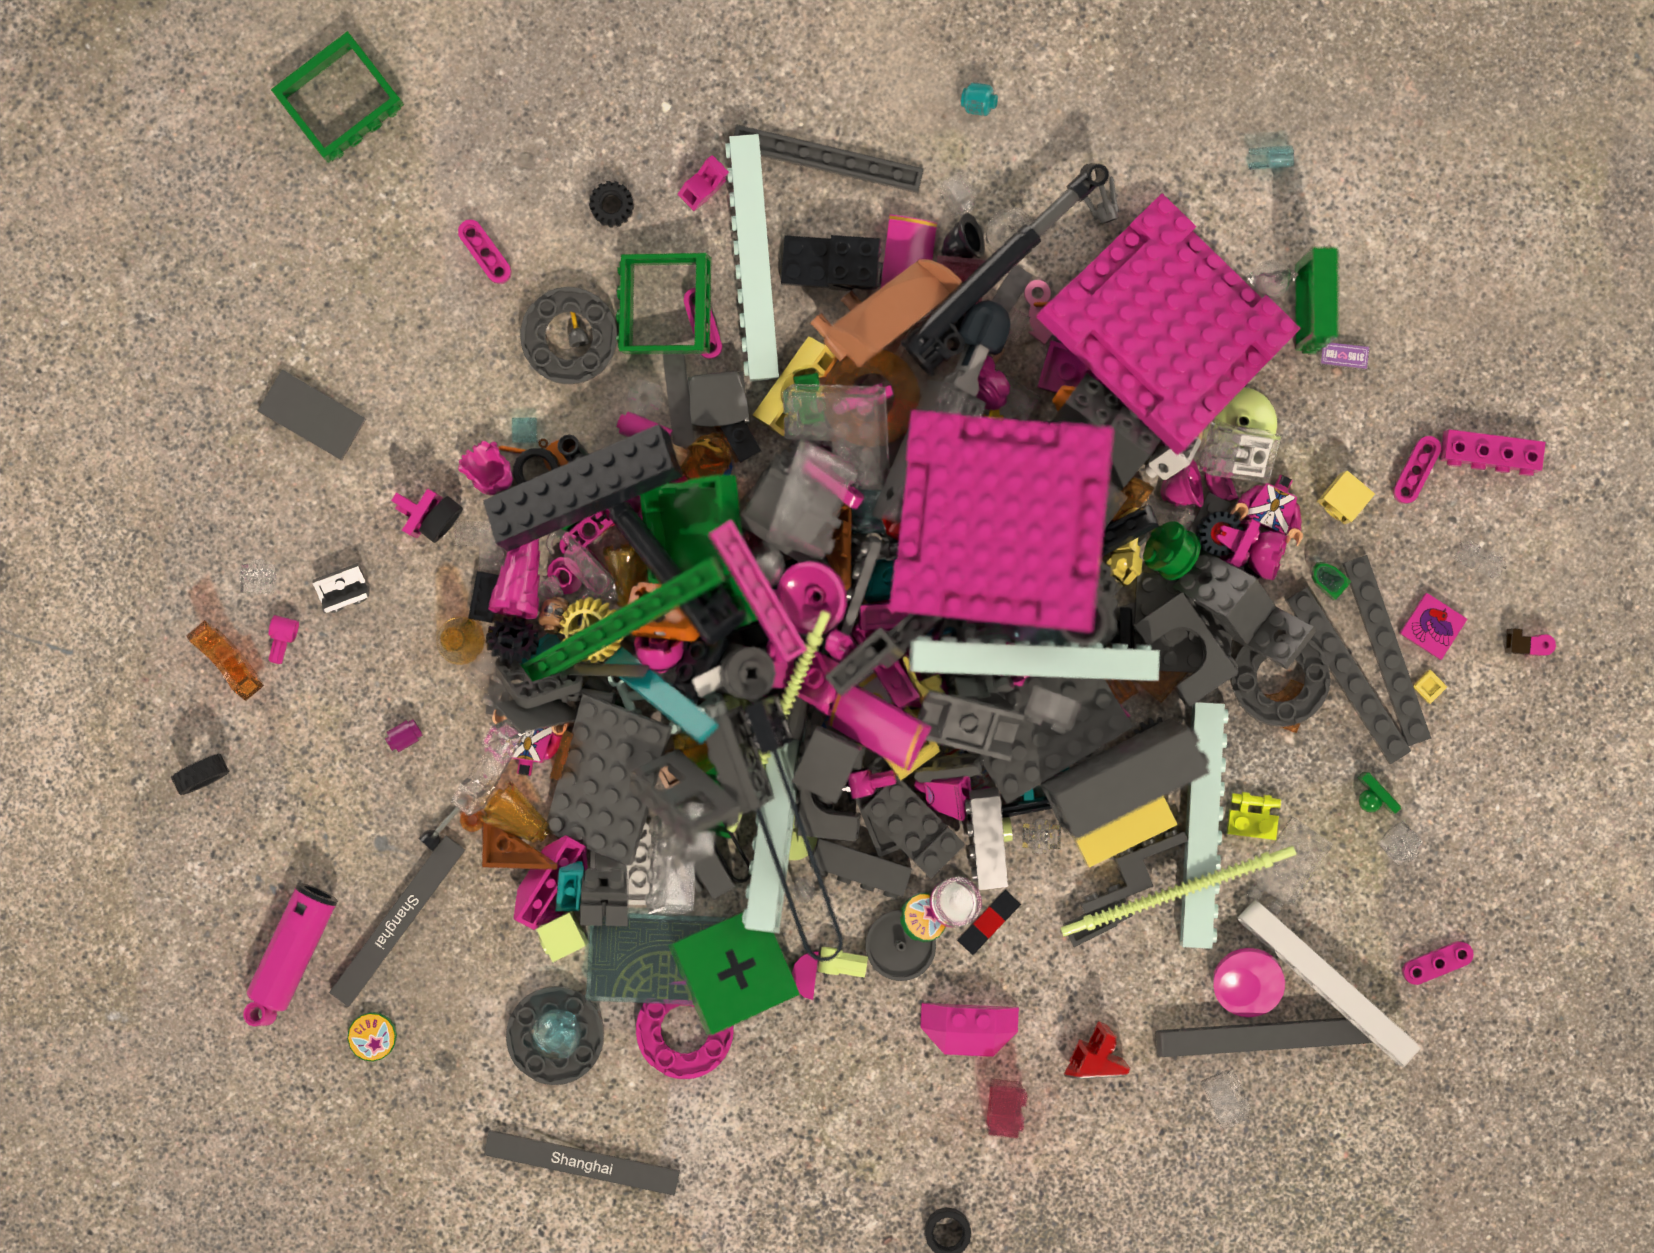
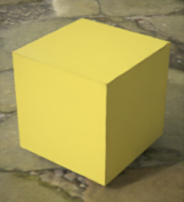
[1317,471,1375,525]

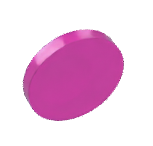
[1213,948,1285,1017]

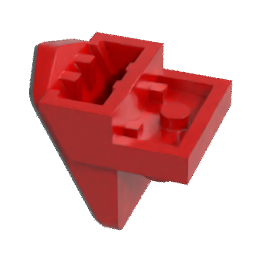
[1064,1021,1131,1079]

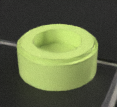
[1002,817,1013,842]

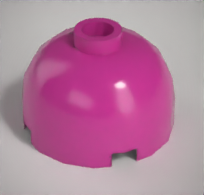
[1248,531,1287,580]
[634,637,684,673]

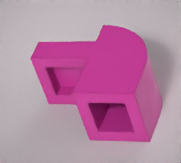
[677,155,729,211]

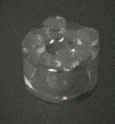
[985,207,1033,254]

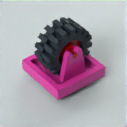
[1196,512,1261,568]

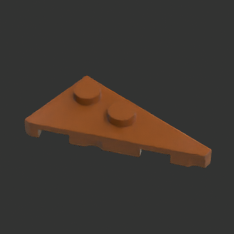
[817,501,852,591]
[482,820,557,869]

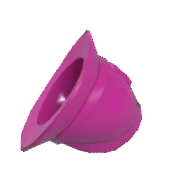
[1160,459,1204,507]

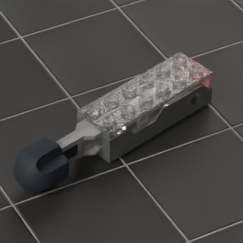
[872,300,1011,541]

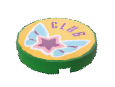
[900,893,946,942]
[347,1012,397,1062]

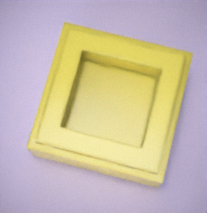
[1413,670,1447,704]

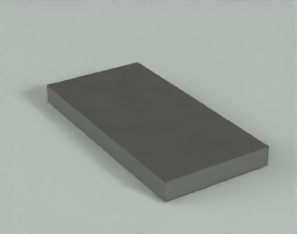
[257,370,366,460]

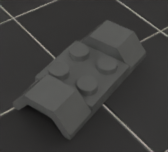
[917,690,1025,761]

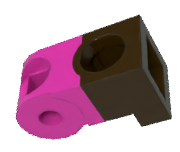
[1505,628,1556,656]

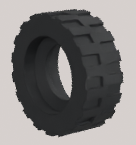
[171,754,229,795]

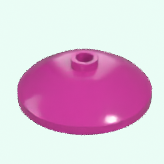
[777,561,846,635]

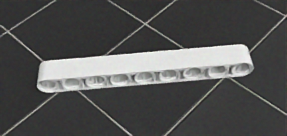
[1237,900,1420,1067]

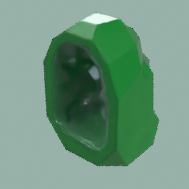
[1311,562,1351,600]

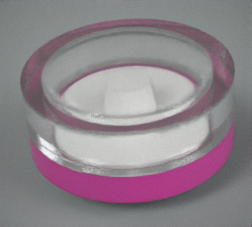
[930,877,982,927]

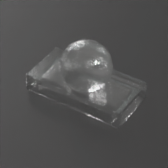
[463,646,500,690]

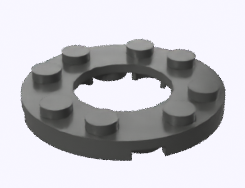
[520,287,618,385]
[1231,634,1331,727]
[506,986,604,1085]

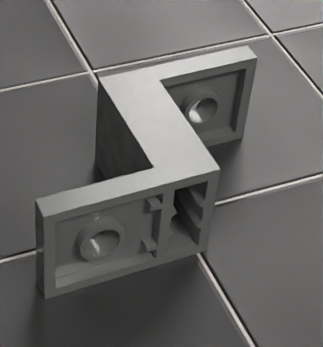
[1173,550,1316,670]

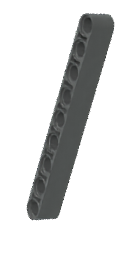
[1155,1017,1373,1057]

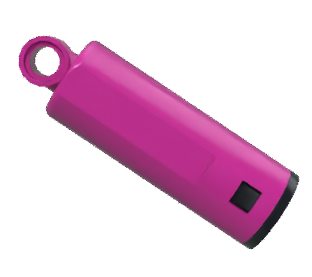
[243,883,338,1026]

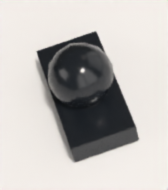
[1109,607,1133,650]

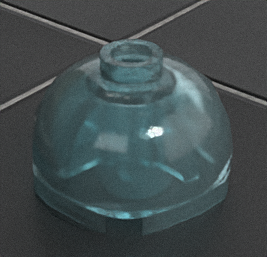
[531,1009,582,1058]

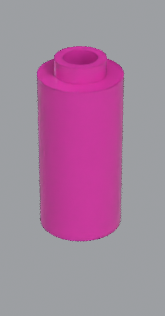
[616,411,673,438]

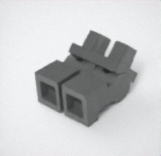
[944,673,1015,705]
[580,868,630,926]

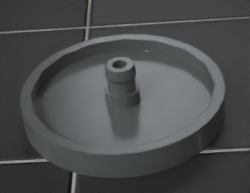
[865,909,936,981]

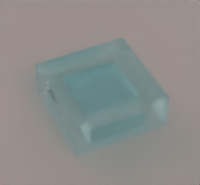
[512,417,538,443]

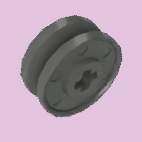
[719,647,776,700]

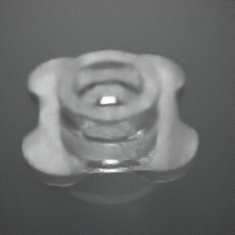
[538,575,563,599]

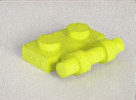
[1226,792,1281,840]

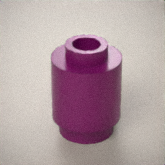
[385,719,423,752]

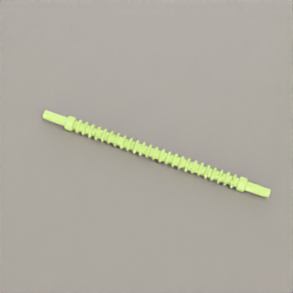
[726,610,831,832]
[1061,846,1296,936]

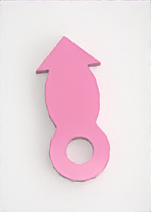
[1024,280,1053,345]

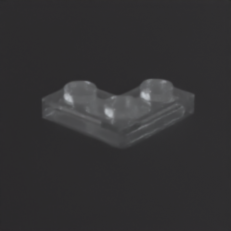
[455,521,505,571]

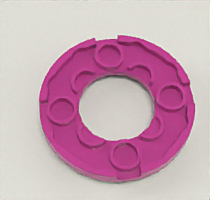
[636,981,734,1079]

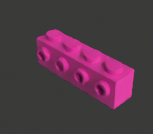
[1440,429,1546,476]

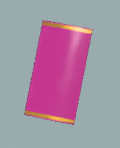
[881,214,937,288]
[828,685,931,771]

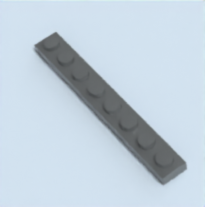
[808,534,881,725]
[1342,555,1431,746]
[1285,587,1411,764]

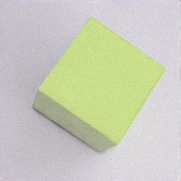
[536,911,589,962]

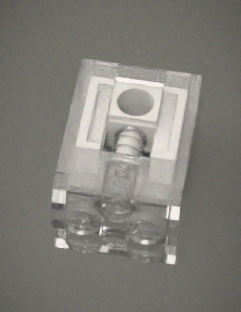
[1196,418,1281,483]

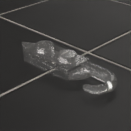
[546,529,619,601]

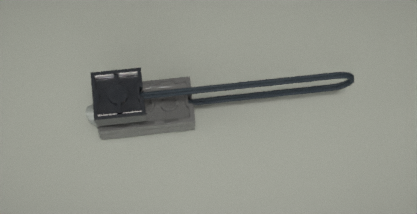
[705,694,843,962]

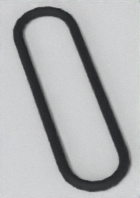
[699,806,751,883]

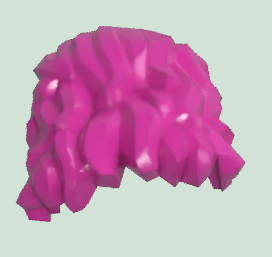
[974,356,1010,410]
[458,441,513,496]

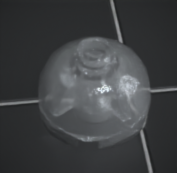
[751,540,785,587]

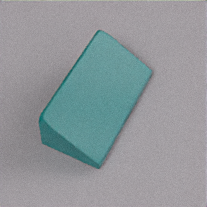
[555,861,584,911]

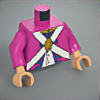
[1230,475,1303,546]
[492,709,569,776]

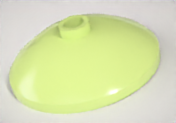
[1205,387,1277,460]

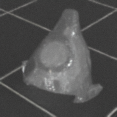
[1246,259,1298,300]

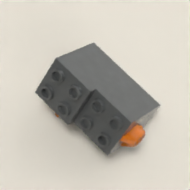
[1050,373,1161,491]

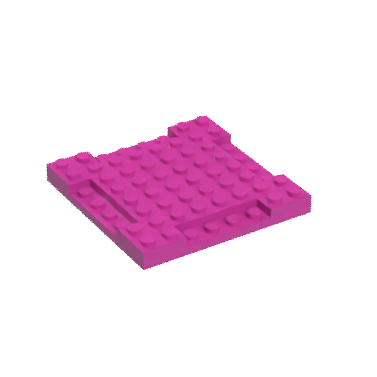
[1036,193,1301,456]
[890,410,1114,632]

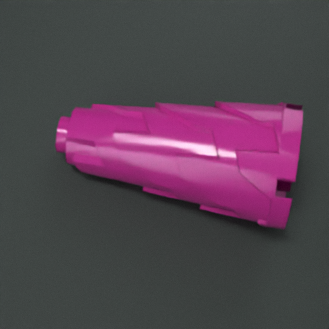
[489,539,541,619]

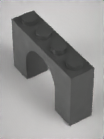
[1131,592,1238,707]
[794,735,866,841]

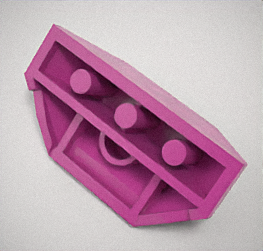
[513,835,588,930]
[920,1003,1019,1057]

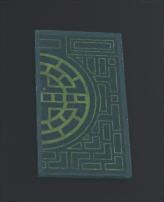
[585,913,727,1005]

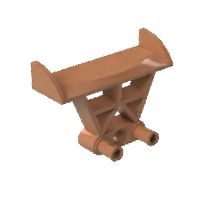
[810,259,962,367]

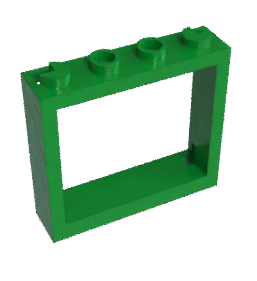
[271,31,404,163]
[1295,247,1338,355]
[616,253,712,354]

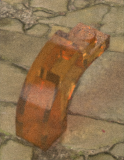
[186,620,264,701]

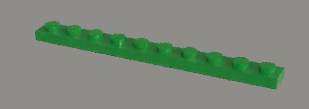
[521,558,725,682]

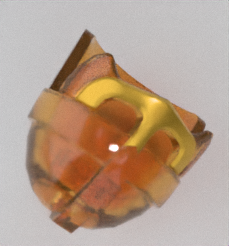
[681,432,732,480]

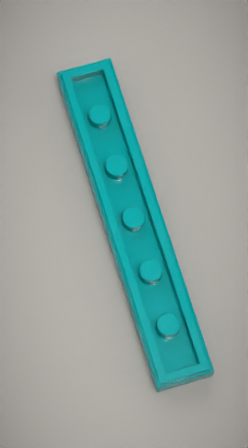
[605,647,718,744]

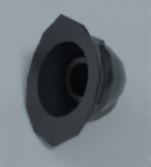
[941,213,985,260]

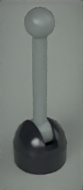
[418,800,467,851]

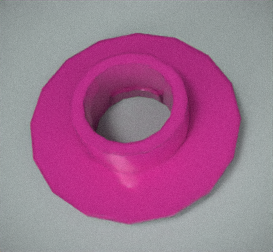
[547,557,583,594]

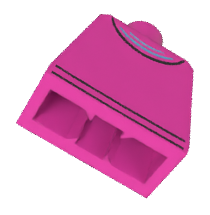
[915,776,971,821]

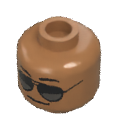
[538,597,569,635]

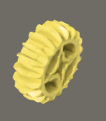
[559,597,624,663]

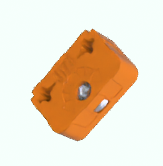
[628,582,699,641]

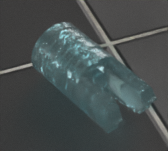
[1249,145,1294,170]

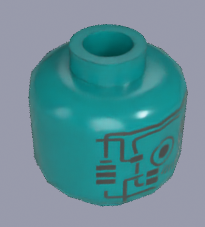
[961,83,998,116]

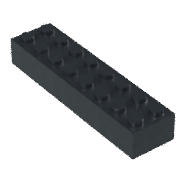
[483,424,683,552]

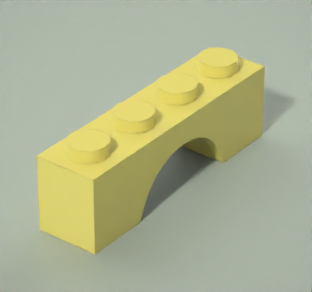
[753,336,838,436]

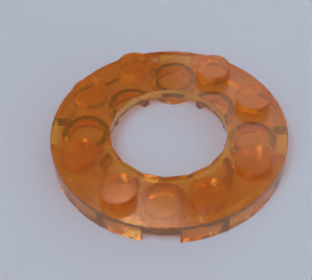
[823,349,921,447]

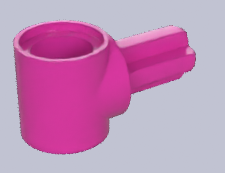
[268,615,299,664]
[848,769,896,798]

